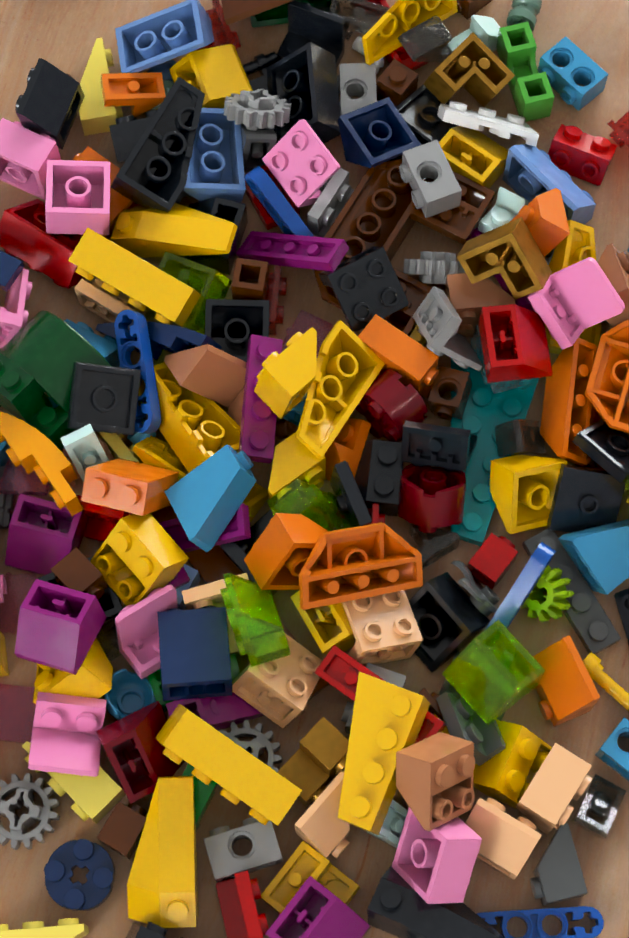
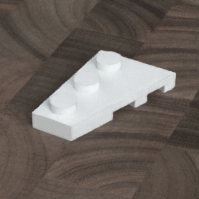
[437,101,539,147]

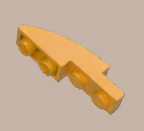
[0,411,83,516]

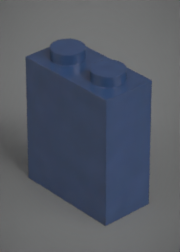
[158,606,232,701]

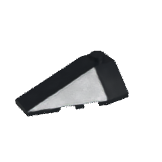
[111,76,205,212]
[367,865,505,938]

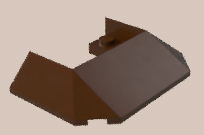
[314,158,495,337]

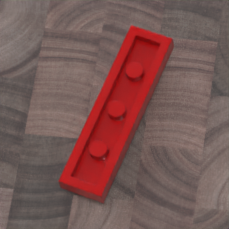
[314,645,446,743]

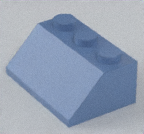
[115,0,214,73]
[183,107,246,203]
[503,144,596,225]

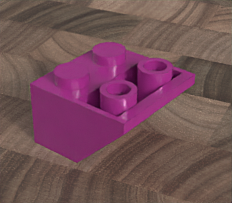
[5,493,88,576]
[14,579,107,675]
[265,876,371,938]

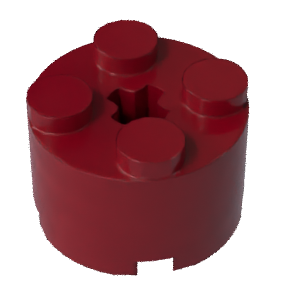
[355,369,428,442]
[398,464,466,533]

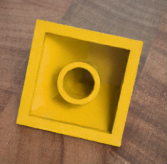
[490,455,568,534]

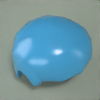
[104,669,155,720]

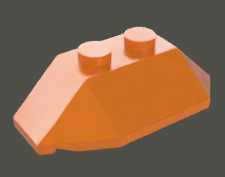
[584,319,629,433]
[540,337,603,466]
[299,522,423,610]

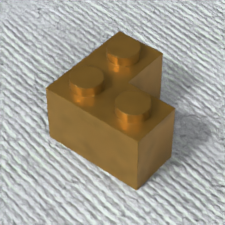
[423,32,515,107]
[457,217,552,300]
[277,717,349,807]

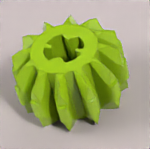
[521,565,575,622]

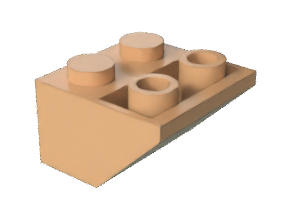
[516,742,592,835]
[465,797,542,880]

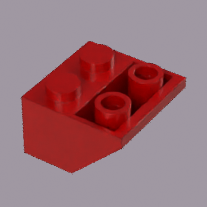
[478,304,553,383]

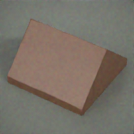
[164,344,246,407]

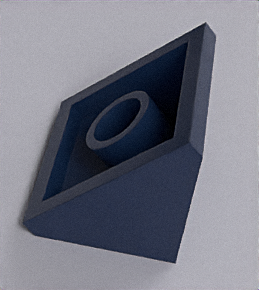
[338,97,421,168]

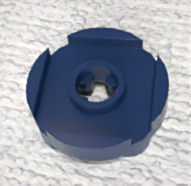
[44,839,115,911]

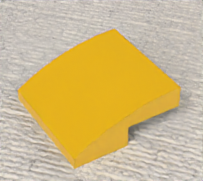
[261,841,360,914]

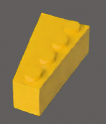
[68,227,202,327]
[138,362,241,473]
[338,671,430,835]
[155,704,302,826]

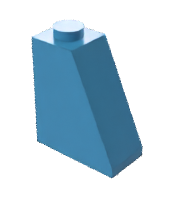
[165,444,257,552]
[558,519,629,595]

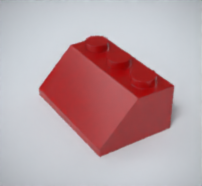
[0,199,86,288]

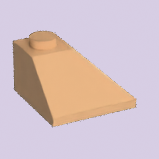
[295,771,350,859]

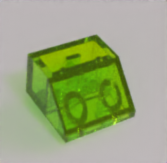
[220,573,291,667]
[442,619,545,725]

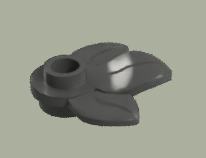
[451,560,500,616]

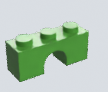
[496,22,554,122]

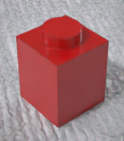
[467,533,518,590]

